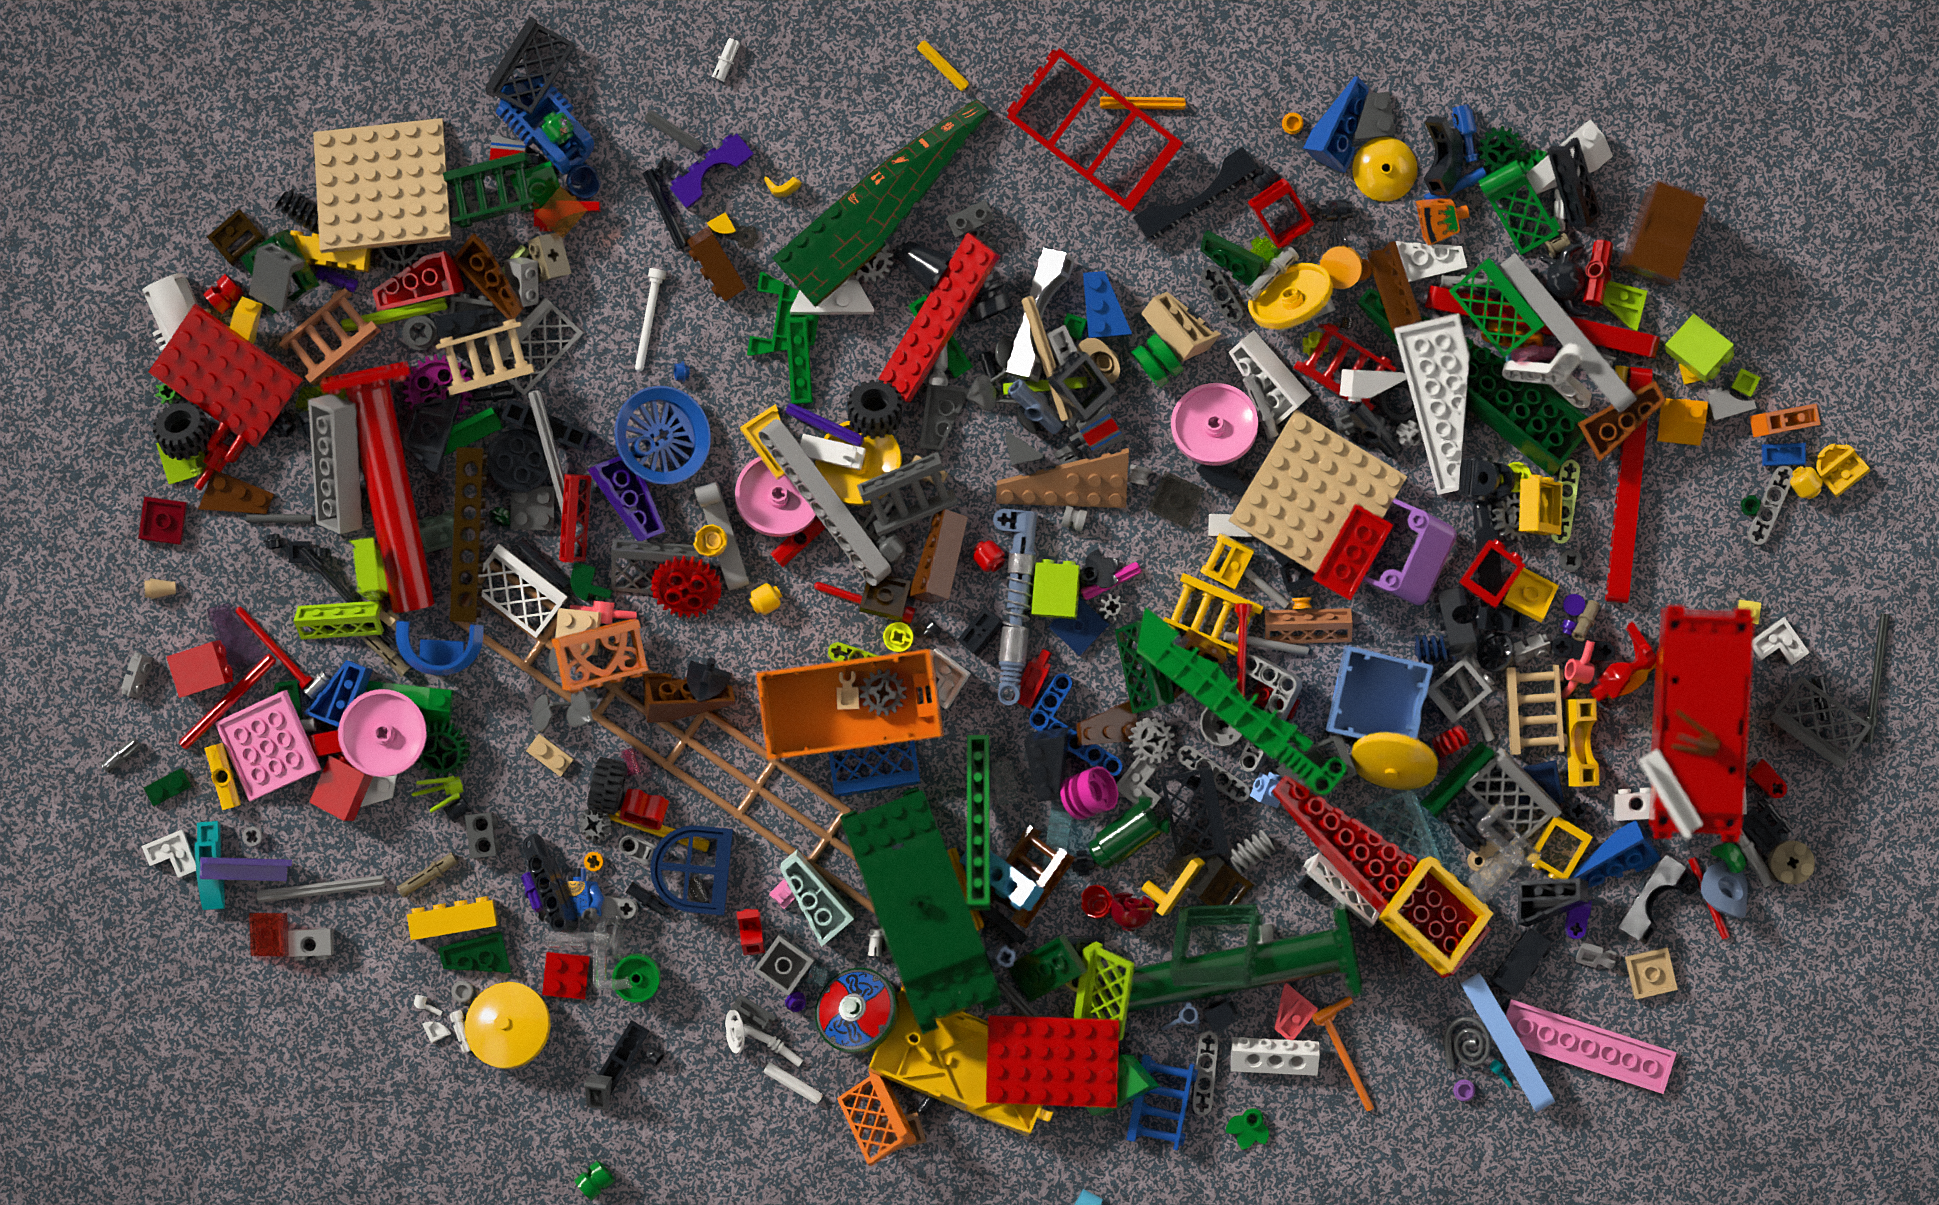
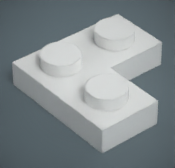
[1753,617,1810,665]
[929,648,971,709]
[142,829,196,878]

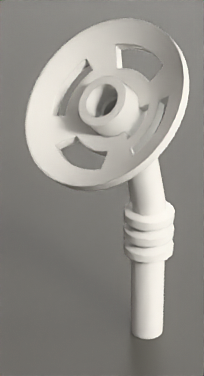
[725,1010,803,1067]

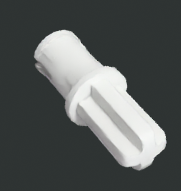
[712,38,740,82]

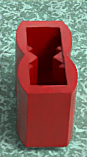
[619,789,669,830]

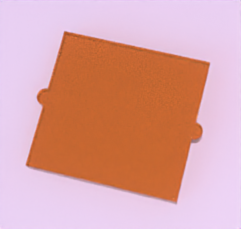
[536,186,588,238]

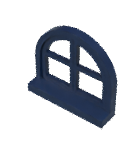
[650,825,733,916]

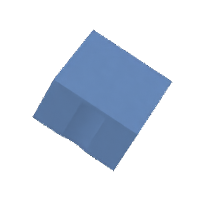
[1325,646,1433,739]

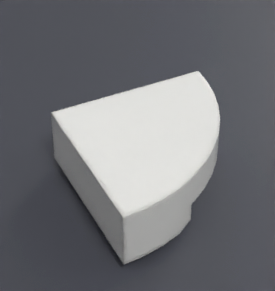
[422,1021,452,1043]

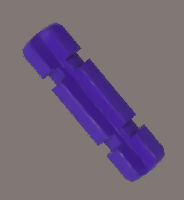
[316,266,358,292]

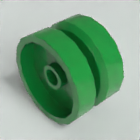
[1131,333,1184,389]
[612,953,662,1003]

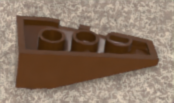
[453,233,524,320]
[643,673,735,723]

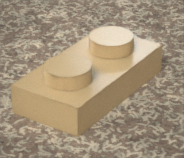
[526,733,574,777]

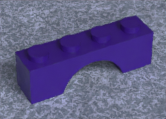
[670,134,754,209]

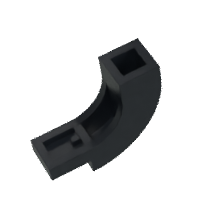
[1423,116,1463,195]

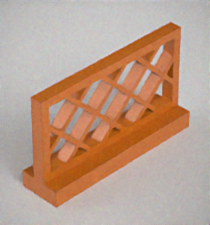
[837,1071,917,1166]

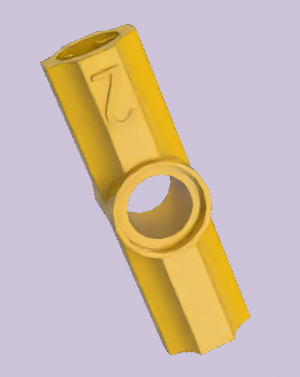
[204,743,241,810]

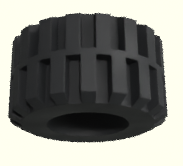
[848,380,902,439]
[152,401,213,460]
[587,757,627,815]

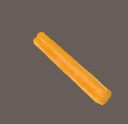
[1100,97,1186,110]
[947,848,984,930]

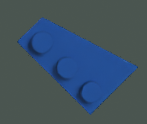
[1083,271,1132,338]
[304,660,373,727]

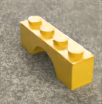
[1565,698,1600,787]

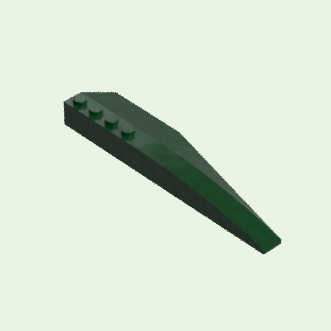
[1356,288,1588,477]

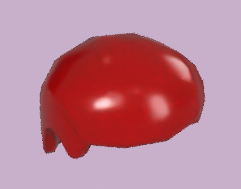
[1081,884,1113,920]

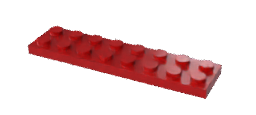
[878,233,1000,403]

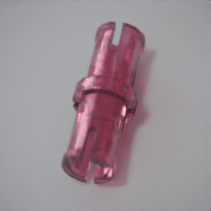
[1512,345,1556,362]

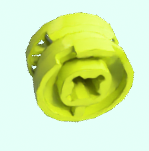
[1500,462,1531,493]
[883,622,913,652]

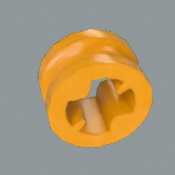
[1292,597,1312,609]
[584,852,604,871]

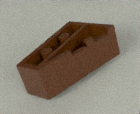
[687,226,746,302]
[1170,629,1227,698]

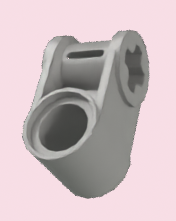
[619,835,657,867]
[601,895,638,919]

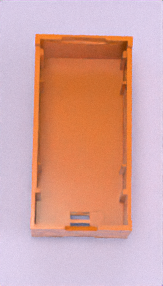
[756,649,944,760]

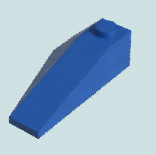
[1568,820,1661,888]

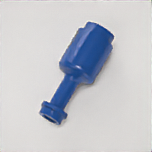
[1451,104,1479,163]

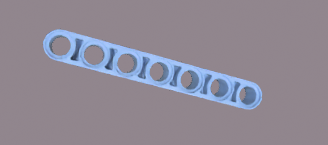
[1460,973,1555,1113]

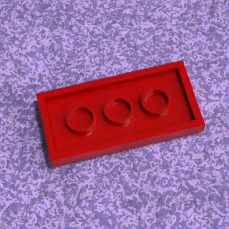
[1312,503,1393,601]

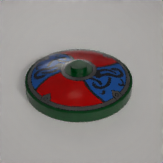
[815,968,899,1054]

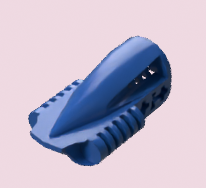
[496,74,594,175]

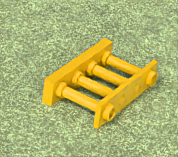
[1163,573,1264,656]

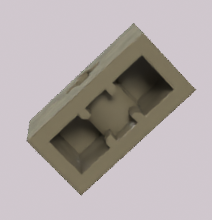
[528,232,572,283]

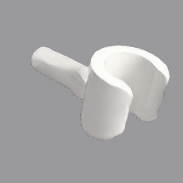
[414,995,442,1016]

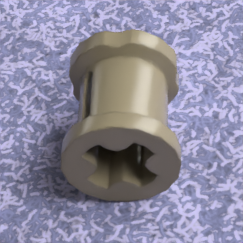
[1544,233,1571,258]

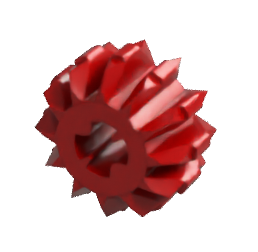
[1432,725,1470,757]

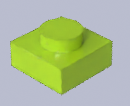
[1731,368,1761,397]

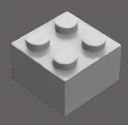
[753,934,815,996]

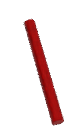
[1688,857,1730,940]

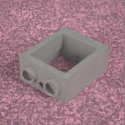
[1427,656,1495,723]

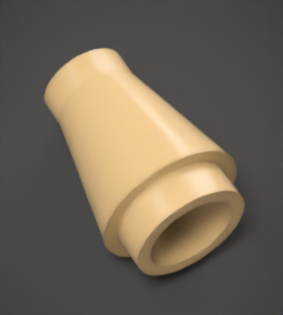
[144,578,176,600]

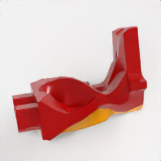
[1589,621,1656,702]

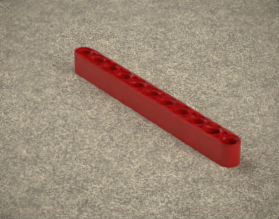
[1425,286,1660,359]
[1605,366,1653,604]

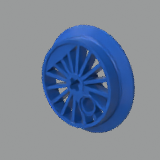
[615,386,711,485]

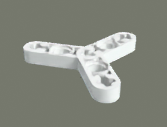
[1502,344,1592,408]

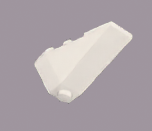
[1526,119,1612,194]

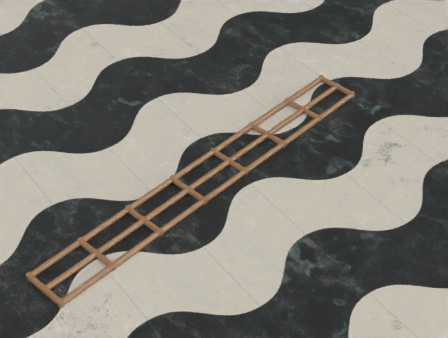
[449,560,988,932]

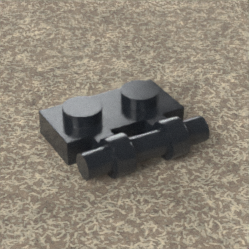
[1742,797,1793,854]

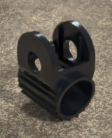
[1458,457,1515,501]

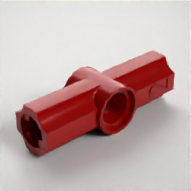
[1583,240,1614,307]
[770,516,826,568]

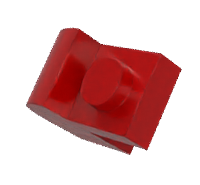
[737,909,765,956]

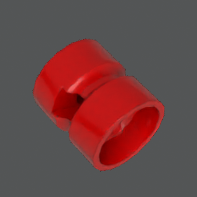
[203,273,245,314]

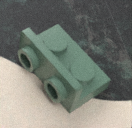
[418,510,468,553]

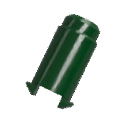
[1089,795,1170,869]

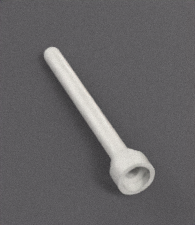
[635,268,667,372]

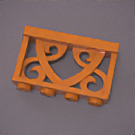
[551,619,649,694]

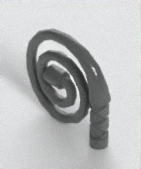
[1443,1017,1491,1069]

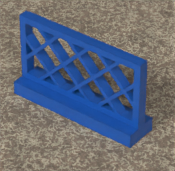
[828,740,921,797]

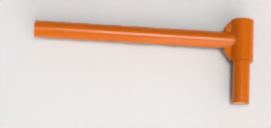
[1312,996,1374,1111]

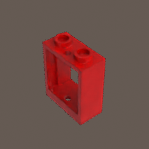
[1247,178,1315,249]
[1458,539,1526,608]

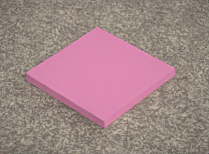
[215,690,322,802]

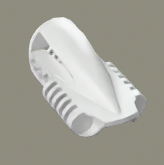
[142,273,213,352]

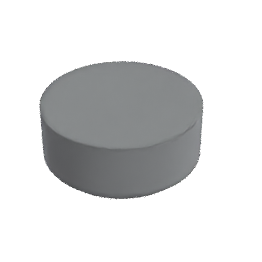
[451,980,474,1002]

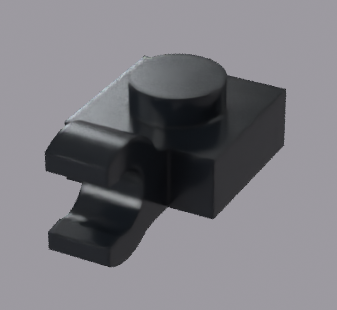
[289,541,328,563]

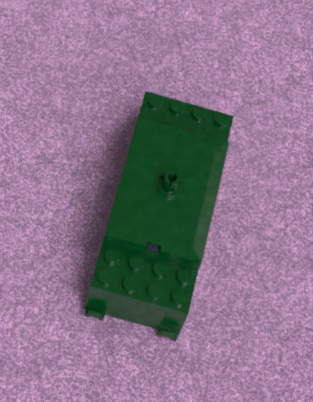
[840,787,1001,1034]

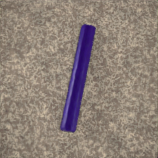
[786,403,864,447]

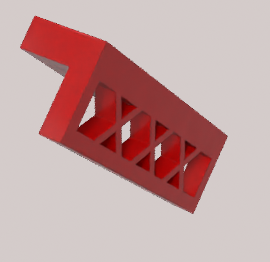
[559,474,592,563]

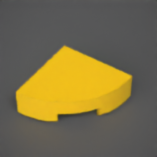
[707,212,736,234]

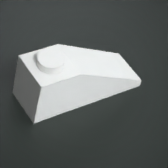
[1340,369,1407,402]

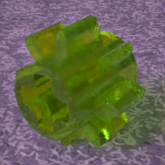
[1249,236,1276,263]

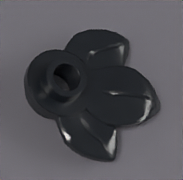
[1080,549,1120,588]

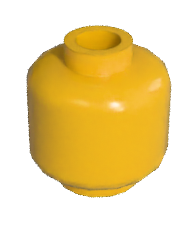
[1790,466,1823,499]
[749,583,782,615]

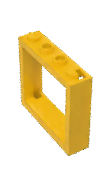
[1378,856,1494,975]

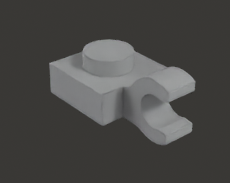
[1575,942,1616,969]

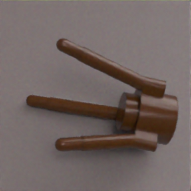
[1672,710,1719,756]

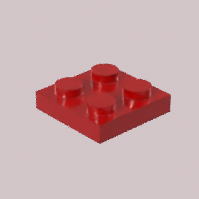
[542,952,590,999]

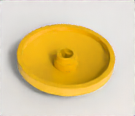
[1248,263,1333,329]
[815,421,902,506]
[1350,733,1438,790]
[465,982,551,1069]

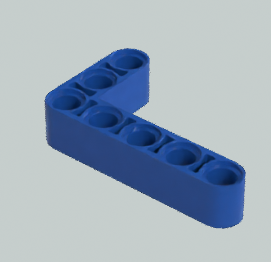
[1029,673,1122,776]

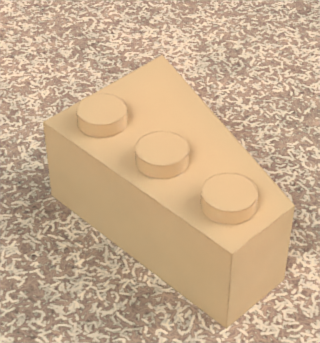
[1141,292,1221,362]

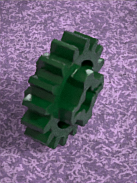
[1477,126,1525,172]

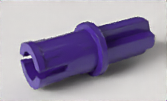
[521,872,544,913]

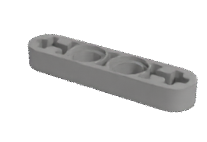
[1747,466,1793,545]
[1177,745,1250,802]
[1192,1031,1218,1115]

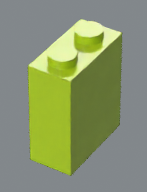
[1665,314,1735,384]
[1032,559,1081,619]

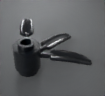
[1321,199,1353,247]

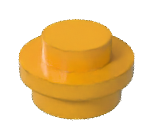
[1282,113,1304,134]

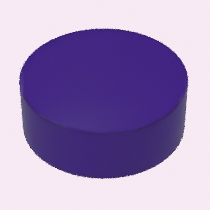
[1563,594,1585,616]

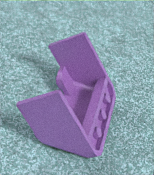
[1362,499,1457,605]

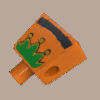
[1415,198,1470,246]

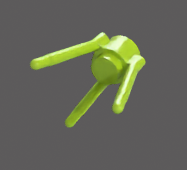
[412,776,464,813]

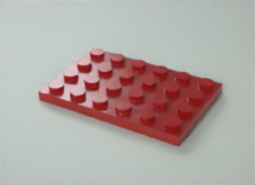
[149,304,303,448]
[986,1015,1119,1108]

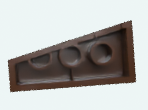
[908,509,968,604]

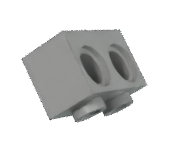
[1046,325,1083,366]

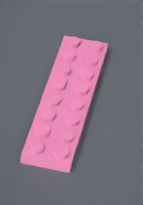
[1505,999,1677,1094]

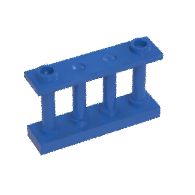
[1126,1053,1198,1150]

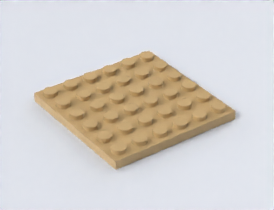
[313,118,451,253]
[1228,409,1407,573]

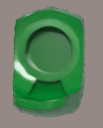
[1710,843,1746,873]

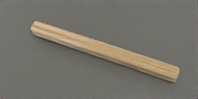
[1022,296,1073,421]

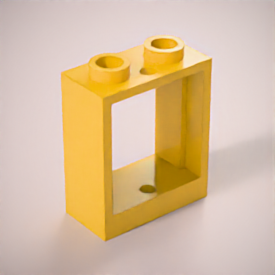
[1519,475,1563,536]
[1527,816,1593,879]

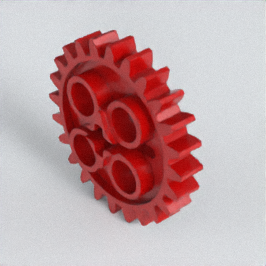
[651,555,722,618]

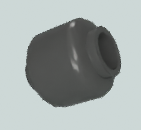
[875,532,907,564]

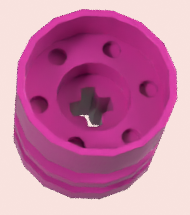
[1060,766,1118,820]

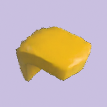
[764,177,802,198]

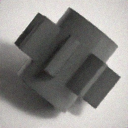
[1335,409,1359,436]

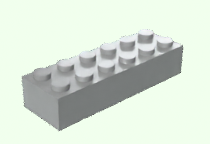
[308,395,363,534]

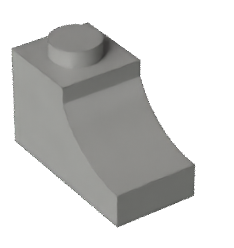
[1705,387,1756,421]

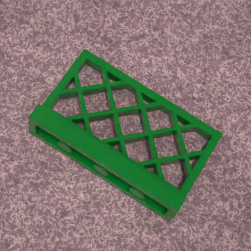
[1449,257,1545,357]

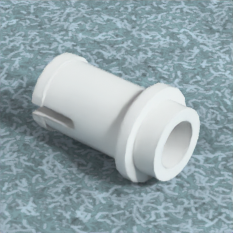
[868,928,883,956]

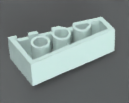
[780,850,854,947]

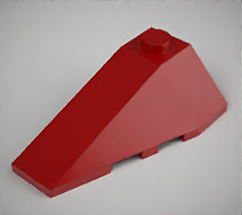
[372,251,465,311]

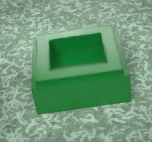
[1063,313,1087,340]

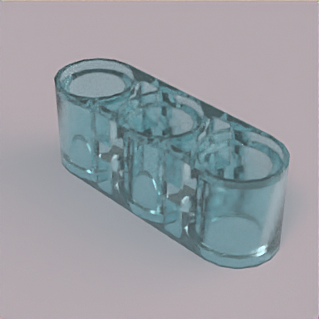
[1042,807,1072,870]

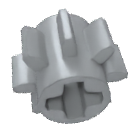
[1396,419,1422,448]
[1099,594,1126,620]

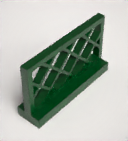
[1115,620,1175,714]
[1420,741,1496,818]

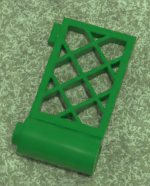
[1478,160,1561,255]

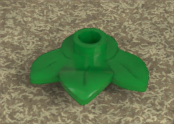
[1226,1108,1269,1150]

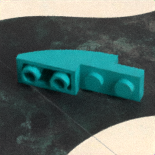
[195,821,225,911]

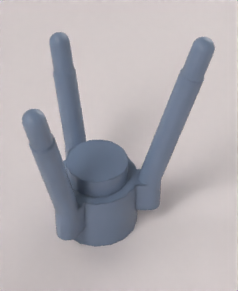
[1161,1001,1200,1031]

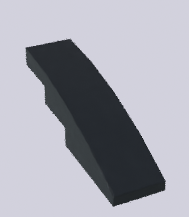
[598,1020,650,1095]

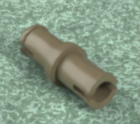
[1572,600,1601,641]

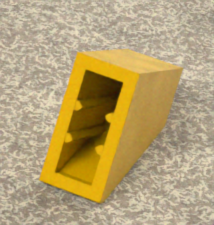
[230,297,263,344]

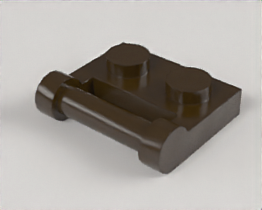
[207,209,266,266]
[1198,862,1255,920]

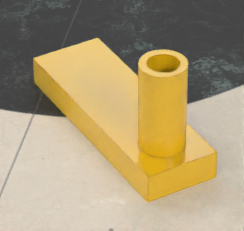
[1141,857,1205,916]

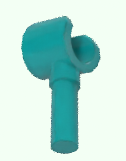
[1490,1059,1513,1088]

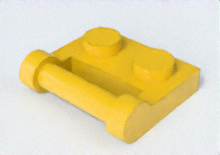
[1200,533,1254,589]

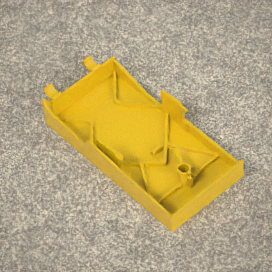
[868,987,1053,1137]

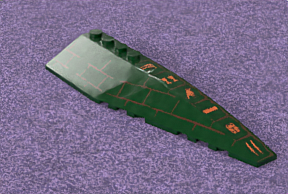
[772,99,990,308]

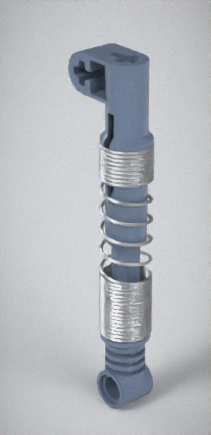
[993,509,1038,706]

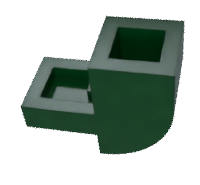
[570,562,613,602]

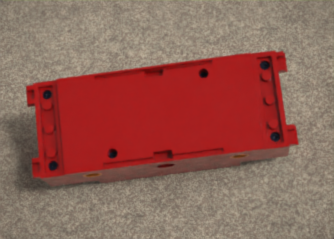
[1649,605,1754,842]

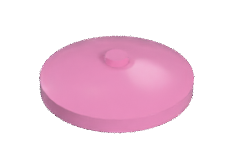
[1171,383,1258,465]
[735,456,817,537]
[338,689,427,777]

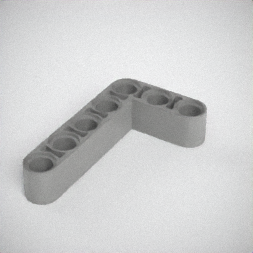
[695,482,750,591]
[1239,655,1302,772]

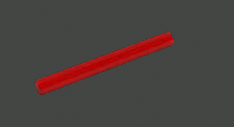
[179,654,276,750]

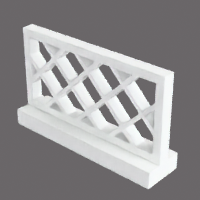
[469,544,568,638]

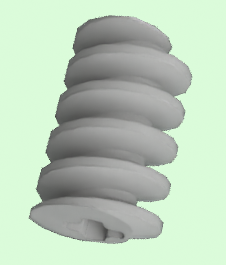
[1228,830,1276,874]

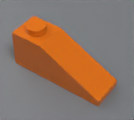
[1750,403,1821,437]

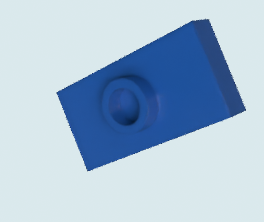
[1761,443,1806,466]

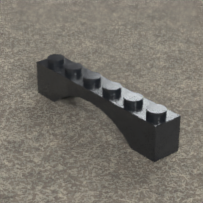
[1133,147,1257,241]
[1196,463,1291,567]

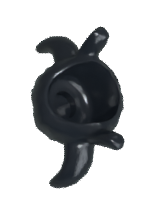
[1539,243,1588,317]

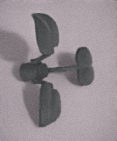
[967,336,1039,434]
[532,647,597,731]

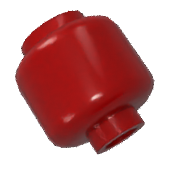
[973,540,1005,572]

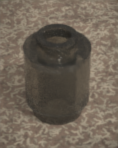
[683,875,712,903]

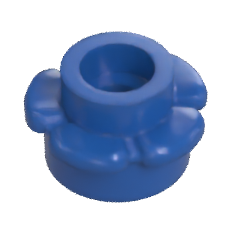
[674,361,690,383]

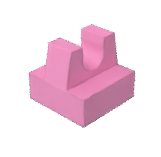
[769,878,796,909]

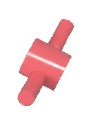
[569,600,637,624]
[1561,640,1595,699]

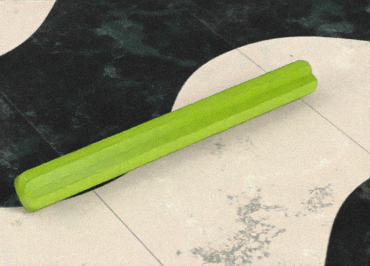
[341,297,447,332]

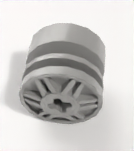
[1200,707,1243,748]

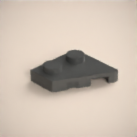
[1353,92,1395,140]

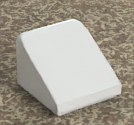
[1256,923,1273,943]

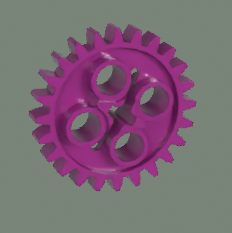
[403,354,473,419]

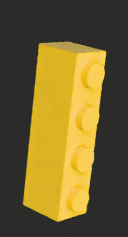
[407,896,498,940]

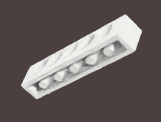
[1613,788,1747,821]

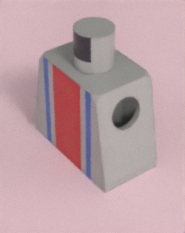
[489,135,539,178]

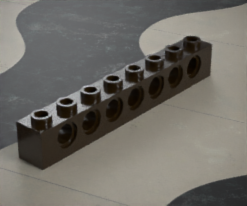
[450,447,488,622]

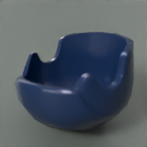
[566,164,601,199]

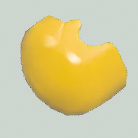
[693,524,727,557]

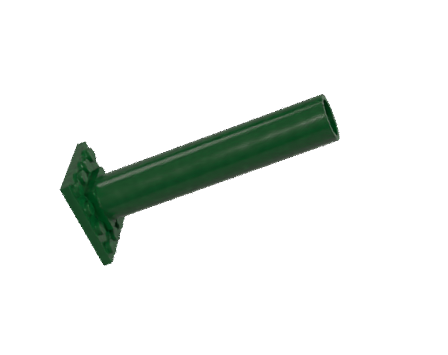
[1112,902,1363,1013]

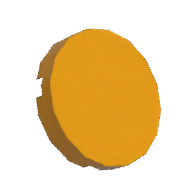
[1320,246,1363,289]

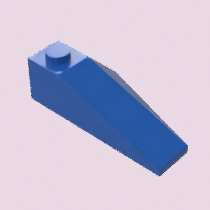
[1303,76,1369,173]

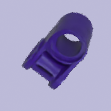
[1564,900,1592,939]

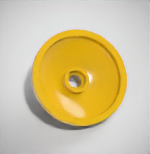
[1352,137,1417,202]

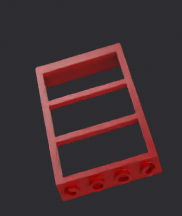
[1007,48,1184,212]

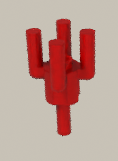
[194,422,248,491]

